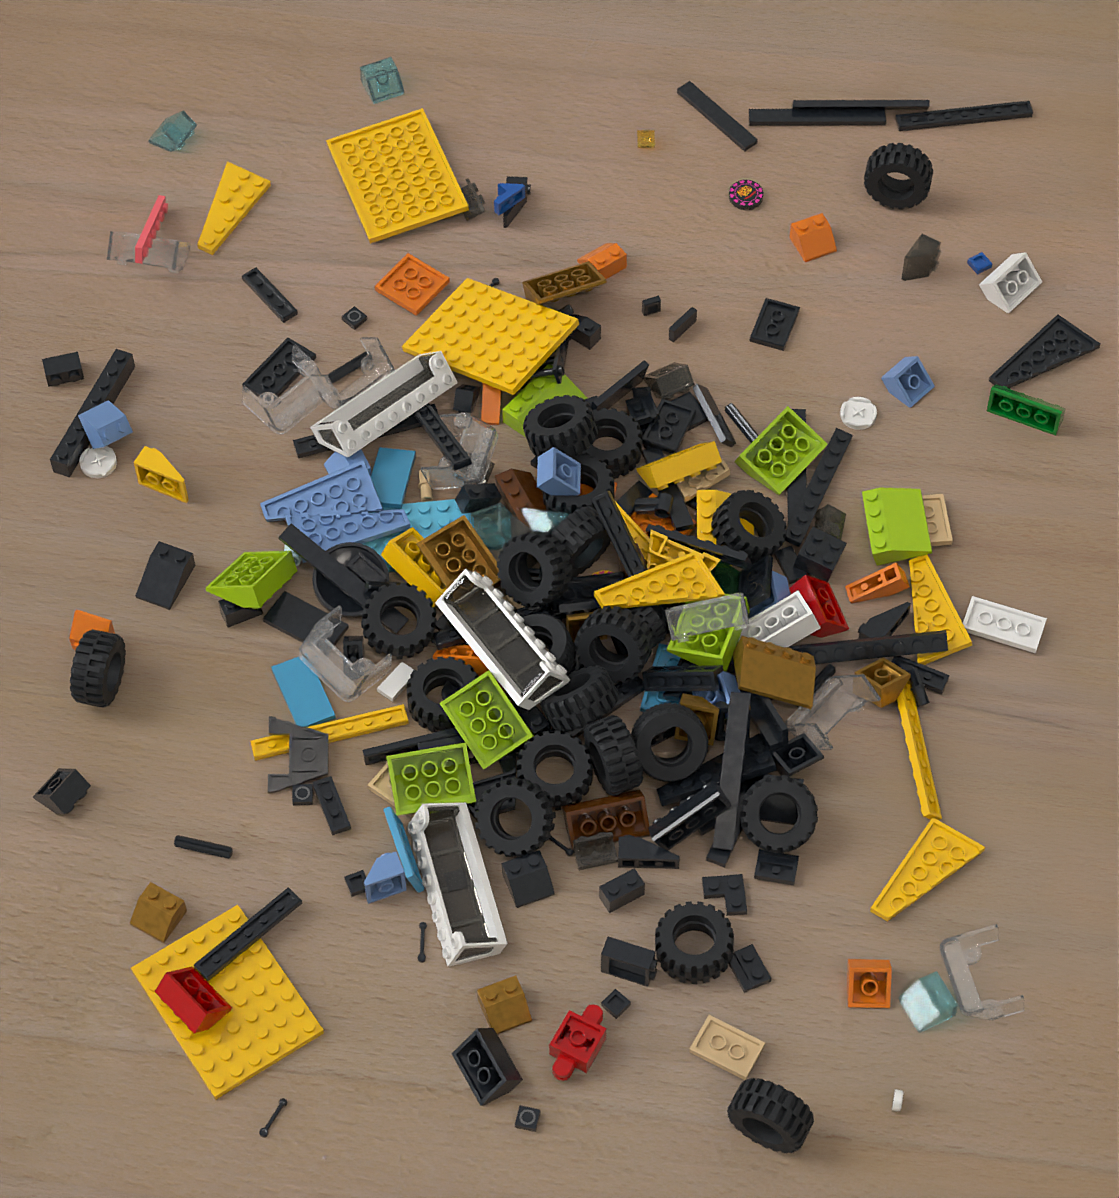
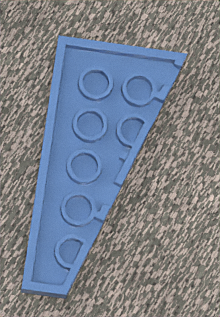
[260,460,383,522]
[284,509,411,563]

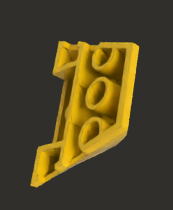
[647,530,721,604]

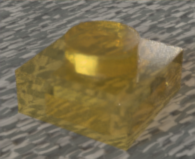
[637,130,655,148]

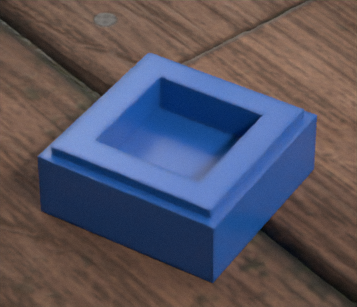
[967,252,992,275]

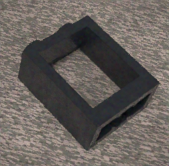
[601,936,658,987]

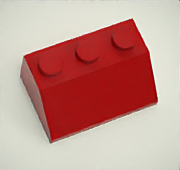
[789,575,849,638]
[154,966,232,1033]

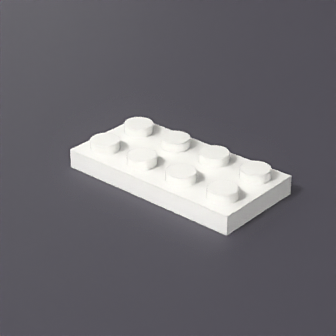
[963,596,1047,653]

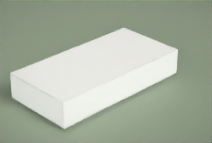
[377,662,414,702]

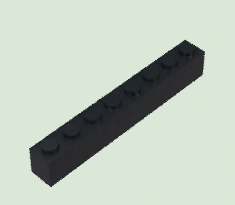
[50,349,135,477]

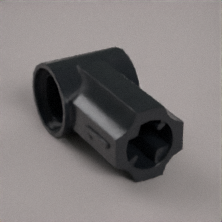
[634,493,674,518]

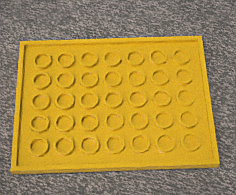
[326,108,469,243]
[402,278,579,395]
[131,905,324,1100]

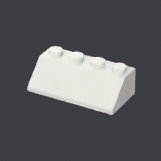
[738,591,820,648]

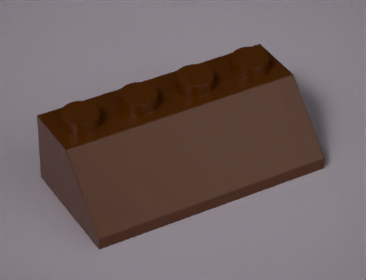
[495,468,559,534]
[562,790,650,851]

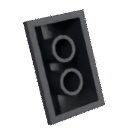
[451,1028,523,1106]

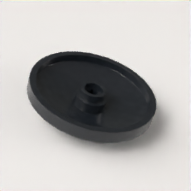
[312,542,389,618]

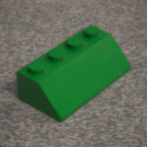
[986,384,1066,436]

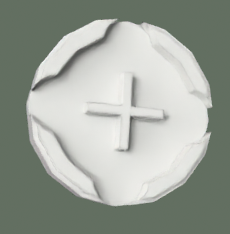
[840,397,877,430]
[79,446,117,479]

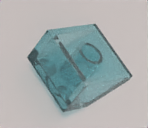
[360,57,405,104]
[148,110,197,152]
[468,503,513,550]
[521,508,569,534]
[898,971,958,1033]

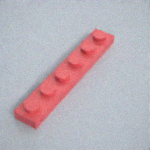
[135,195,168,264]

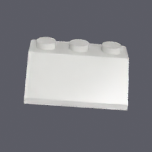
[979,253,1042,313]

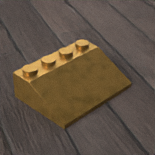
[522,261,607,305]
[416,515,502,606]
[733,636,816,709]

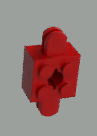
[549,1004,607,1081]

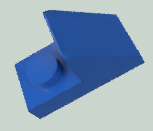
[494,183,525,216]

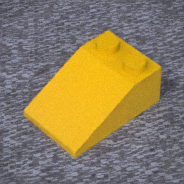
[133,446,189,503]

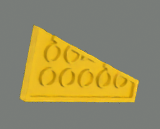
[197,161,271,255]
[594,551,725,609]
[909,555,972,665]
[870,817,985,922]

